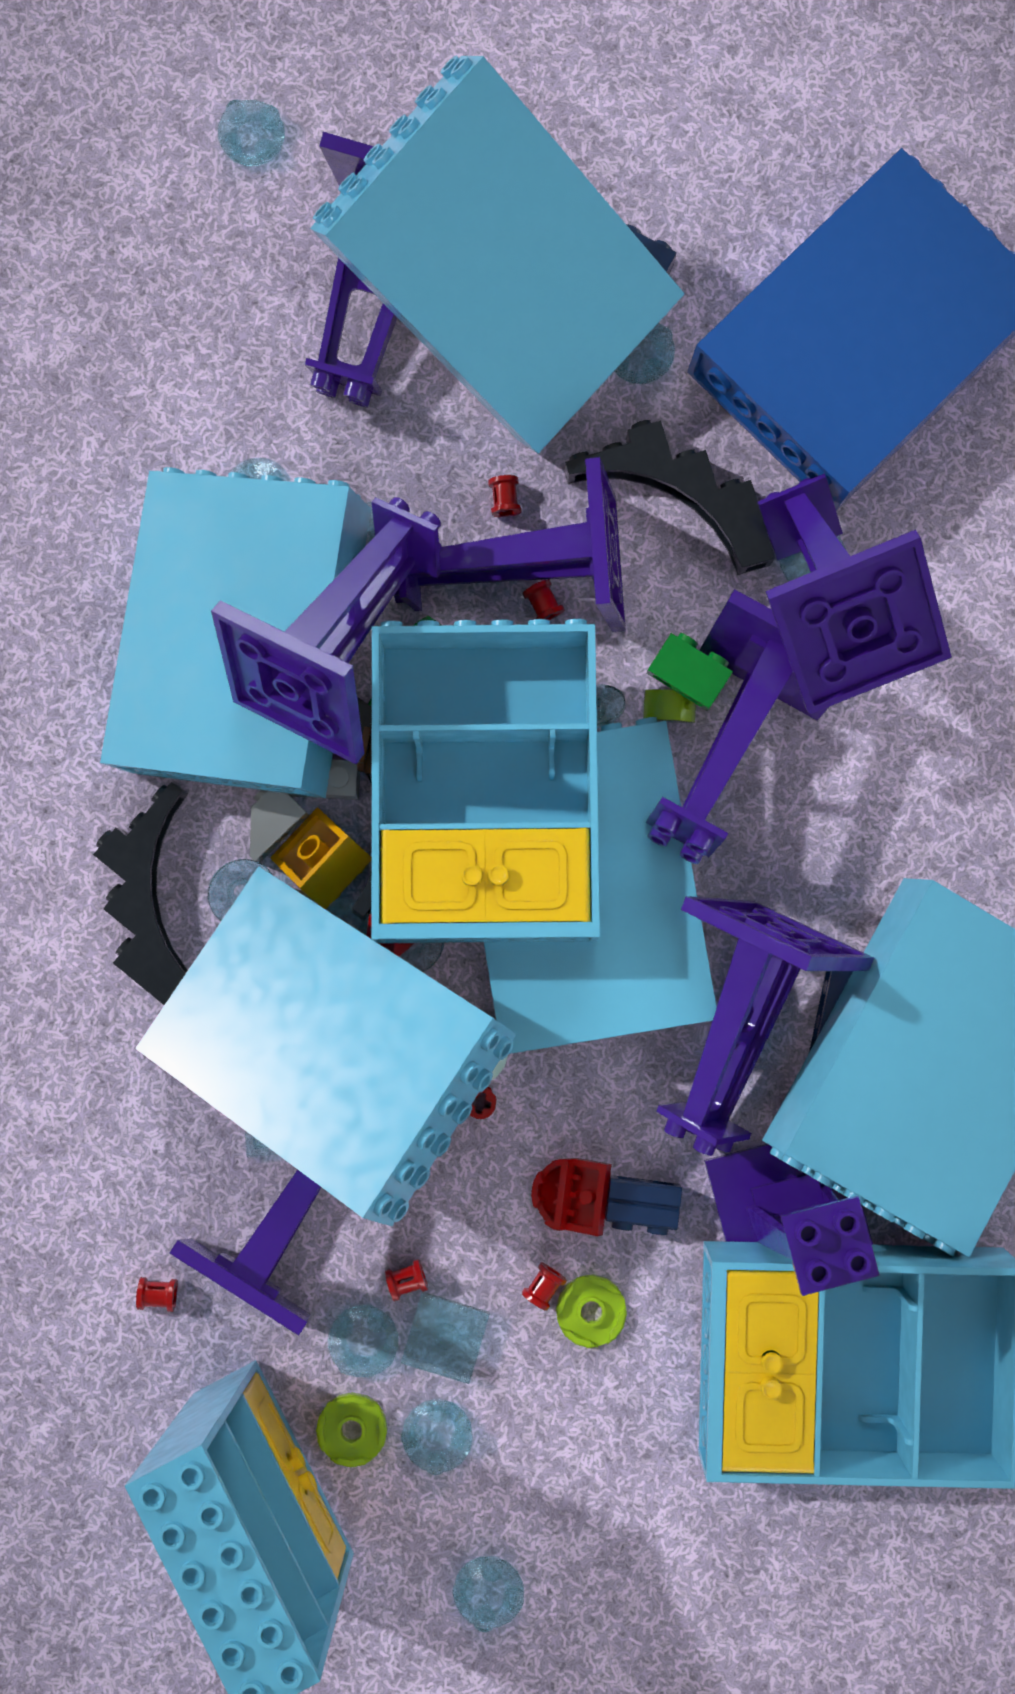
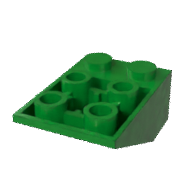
[646,632,733,711]

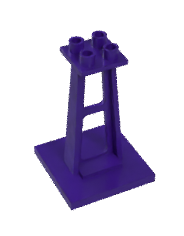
[305,132,397,408]
[394,457,626,632]
[757,474,952,715]
[211,497,442,764]
[645,589,829,864]
[656,896,874,1156]
[704,1144,880,1296]
[169,1169,322,1336]

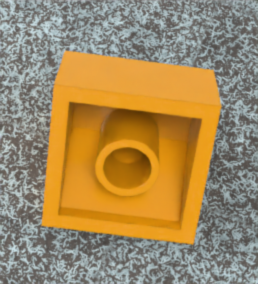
[270,807,372,909]

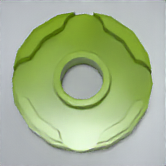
[556,1274,627,1348]
[316,1392,388,1468]

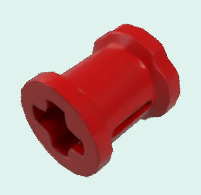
[488,475,522,517]
[522,579,565,620]
[470,1087,497,1119]
[385,1259,428,1302]
[522,1262,567,1311]
[136,1277,178,1312]

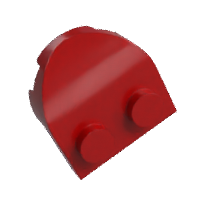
[531,1158,612,1237]

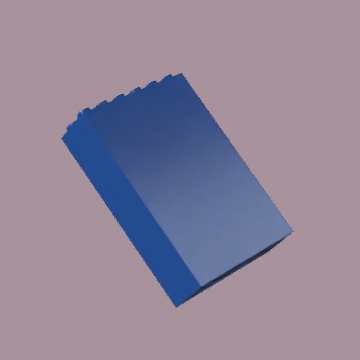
[687,148,1015,511]

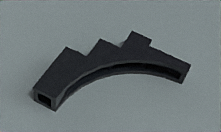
[564,420,775,575]
[93,782,188,1005]

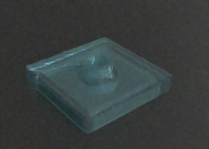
[401,1291,490,1384]

